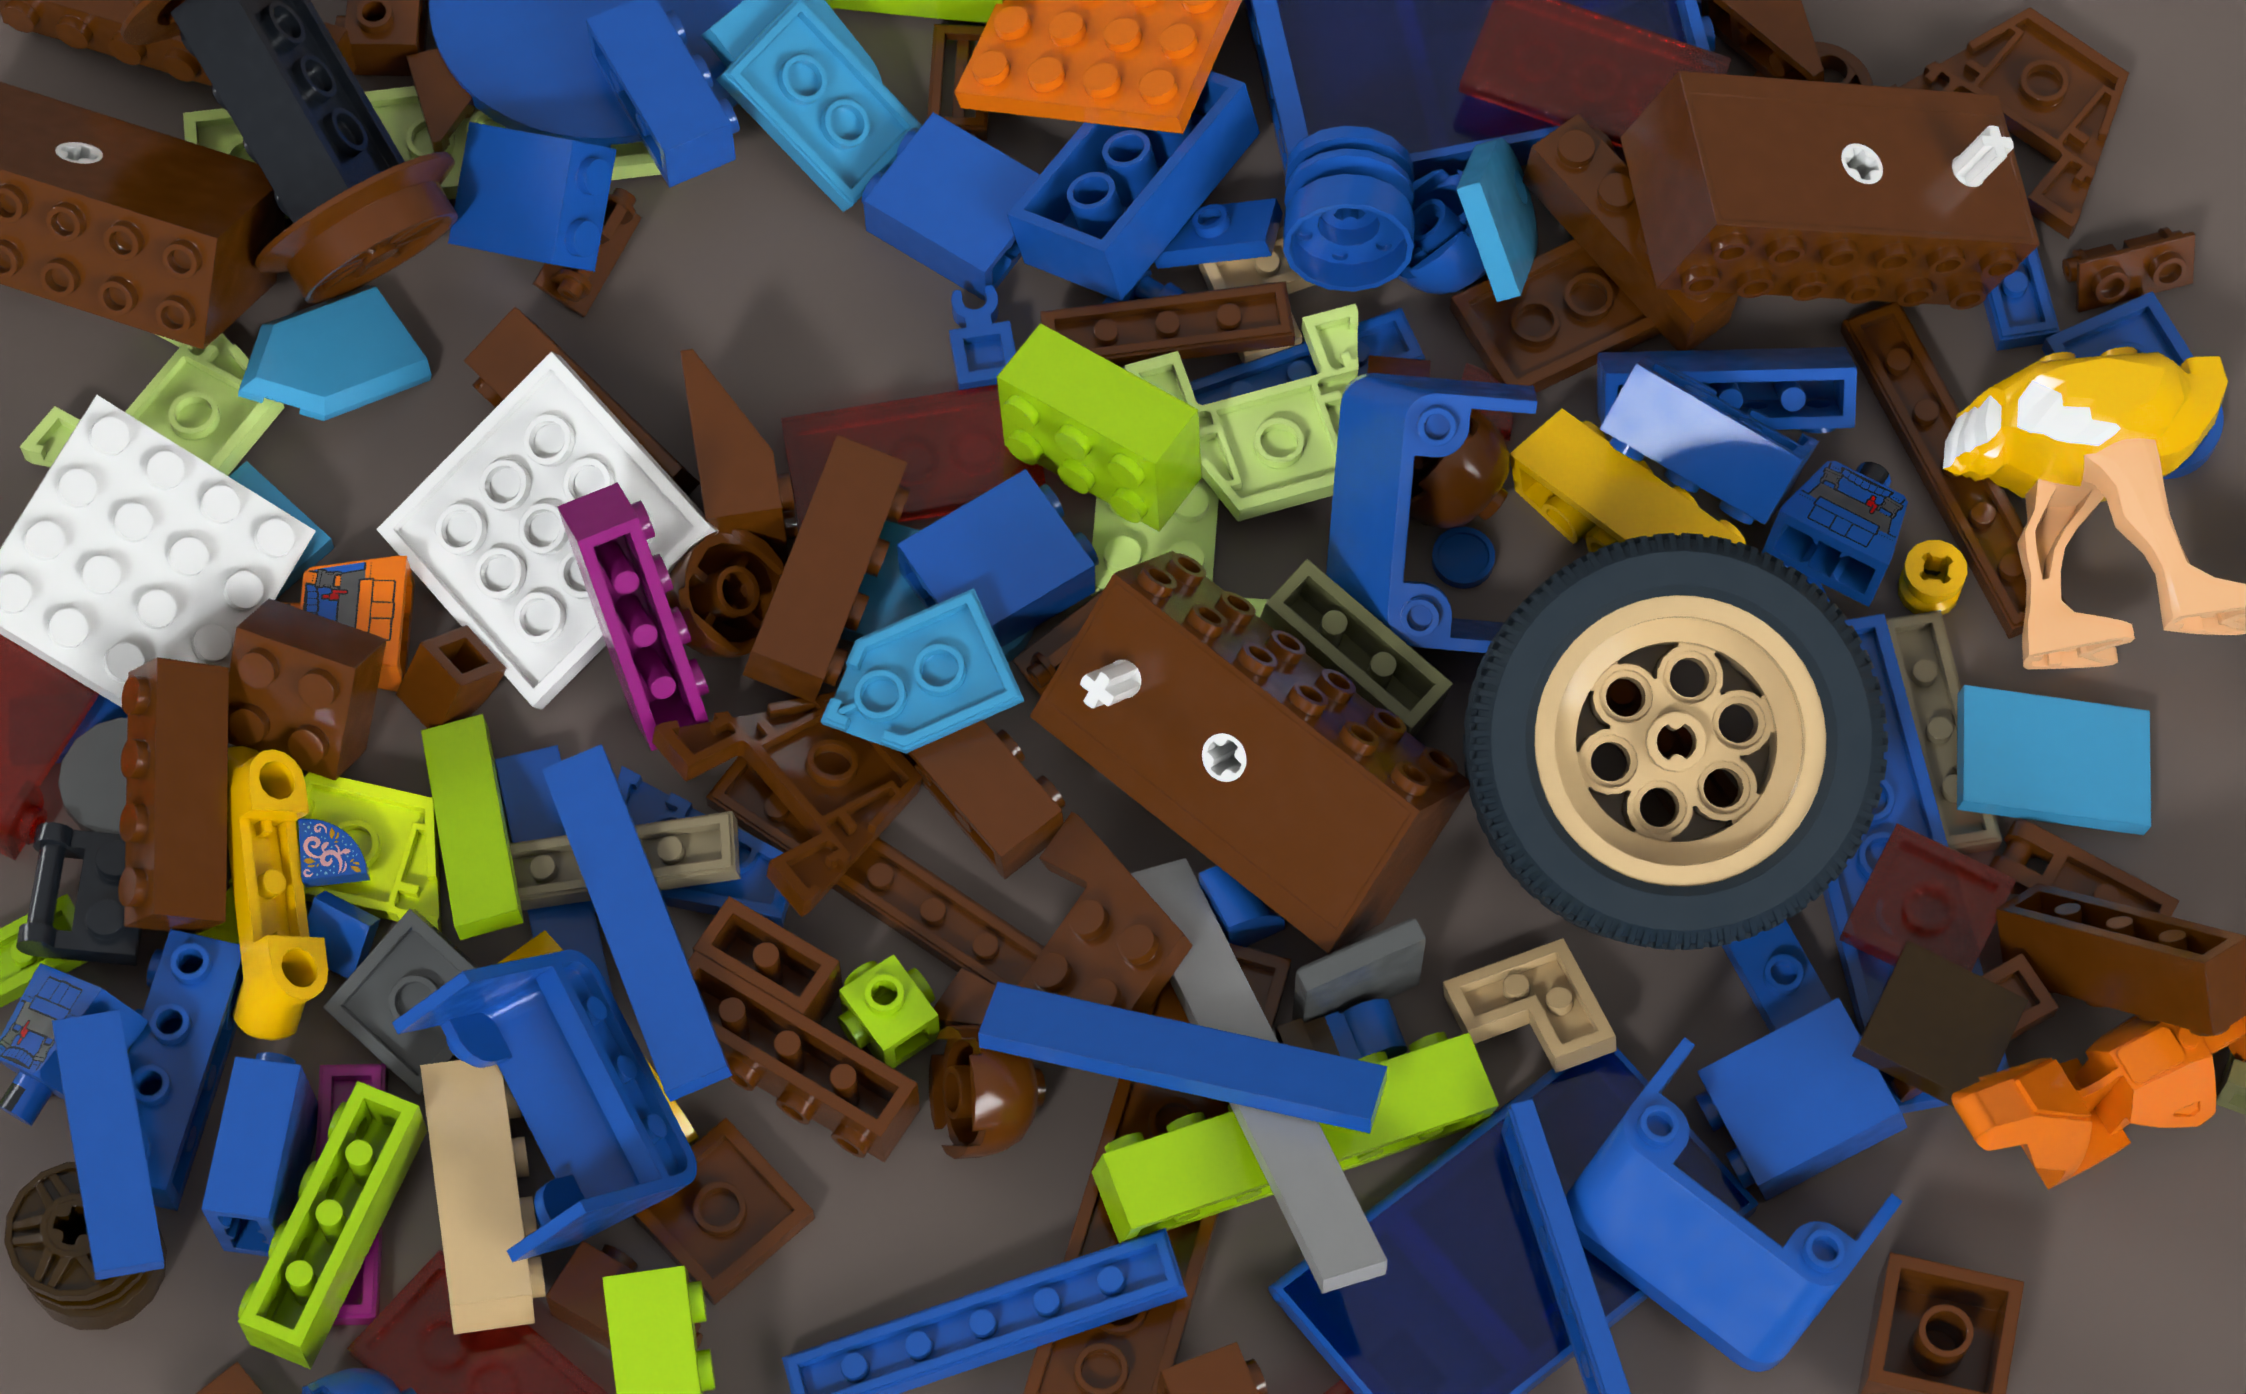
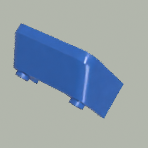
[1326,373,1537,653]
[392,950,697,1263]
[1565,1037,1903,1372]

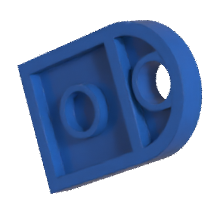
[2042,291,2224,479]

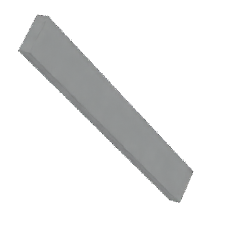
[1131,858,1388,1294]

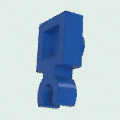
[949,285,1016,396]

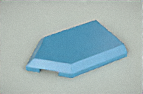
[238,285,432,421]
[821,588,1024,754]

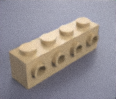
[420,1060,546,1335]

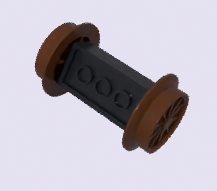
[120,0,458,303]

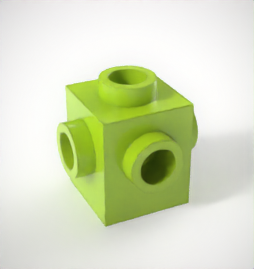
[837,954,940,1069]

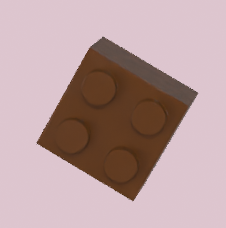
[228,598,387,781]
[1858,1252,2024,1394]

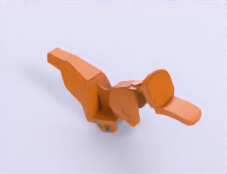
[1951,1015,2246,1190]

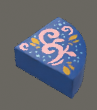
[298,819,370,888]

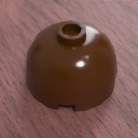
[1409,409,1510,529]
[665,529,784,658]
[929,1025,1046,1159]

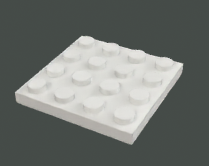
[376,351,719,710]
[0,395,316,707]

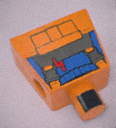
[281,556,415,692]

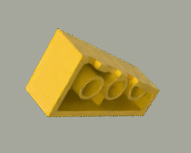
[1510,408,1746,552]

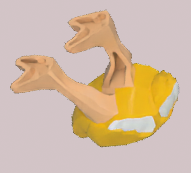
[1943,347,2246,670]

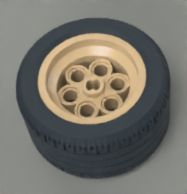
[1463,533,1888,950]

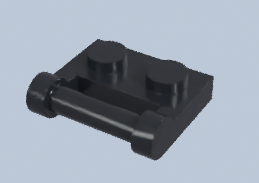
[16,822,142,966]

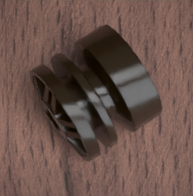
[4,1162,167,1330]

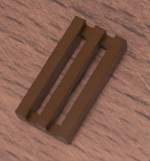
[927,24,989,141]

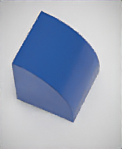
[1199,866,1285,947]

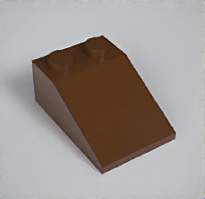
[680,349,798,563]

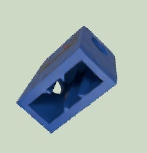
[1761,461,1908,607]
[0,963,149,1126]

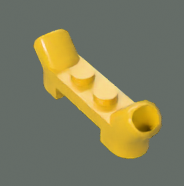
[227,746,328,1041]

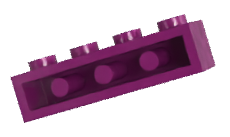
[557,482,709,751]

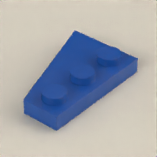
[618,766,789,928]

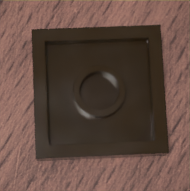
[1852,940,2028,1107]

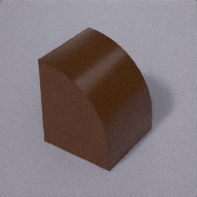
[396,625,507,729]

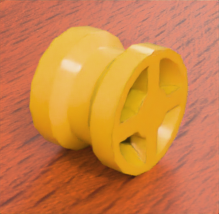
[1897,540,1968,615]

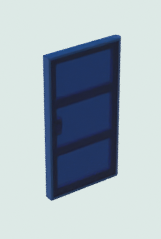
[1268,1048,1759,1394]

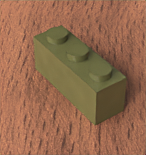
[1260,559,1453,737]

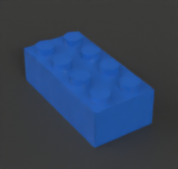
[1007,71,1260,301]

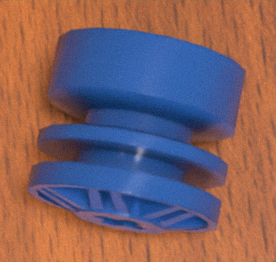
[1283,125,1414,292]

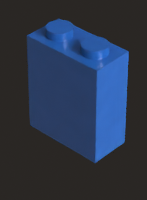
[861,112,1040,301]
[448,122,617,272]
[897,469,1099,647]
[1695,997,1908,1201]
[201,1052,318,1257]

